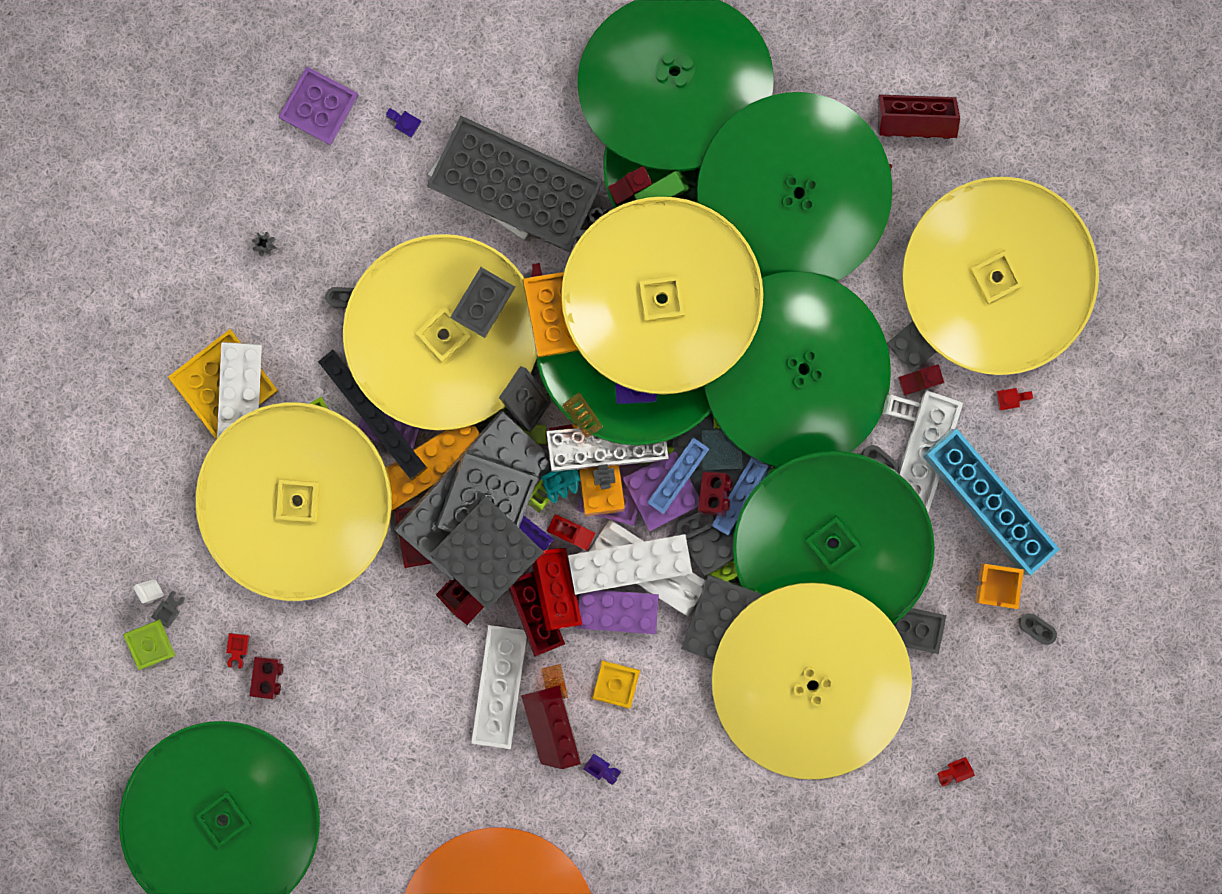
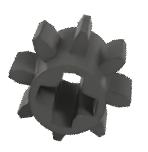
[587,205,609,226]
[252,232,277,257]
[593,464,615,489]

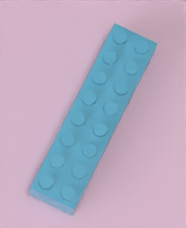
[922,429,1060,576]

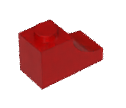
[546,514,596,551]

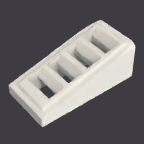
[882,395,921,422]
[133,580,164,604]

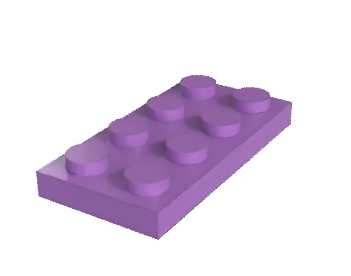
[577,590,659,634]

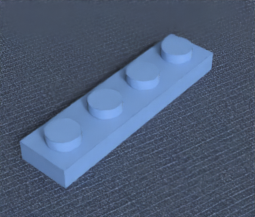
[647,437,709,514]
[712,457,770,536]

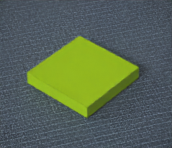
[123,619,175,670]

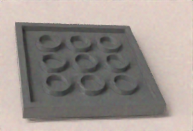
[436,452,538,532]
[430,497,544,610]

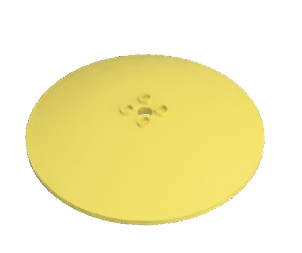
[902,177,1099,375]
[562,197,763,394]
[343,234,537,431]
[196,402,392,601]
[712,583,912,779]

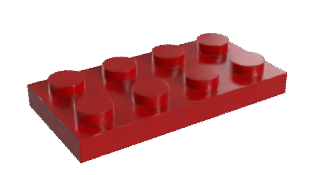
[532,548,582,631]

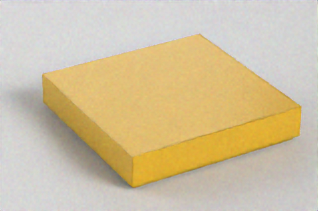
[592,660,640,709]

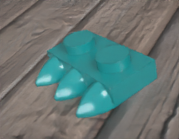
[541,469,581,503]

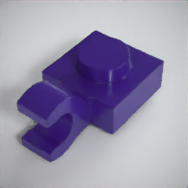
[386,108,422,138]
[583,753,621,785]

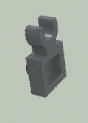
[151,591,185,628]

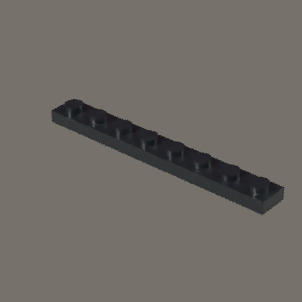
[318,350,427,481]

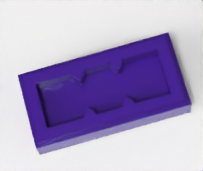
[615,384,657,405]
[519,515,554,550]

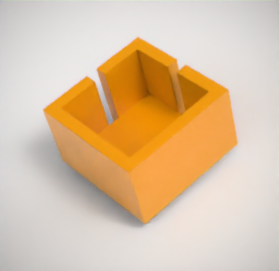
[975,564,1024,609]

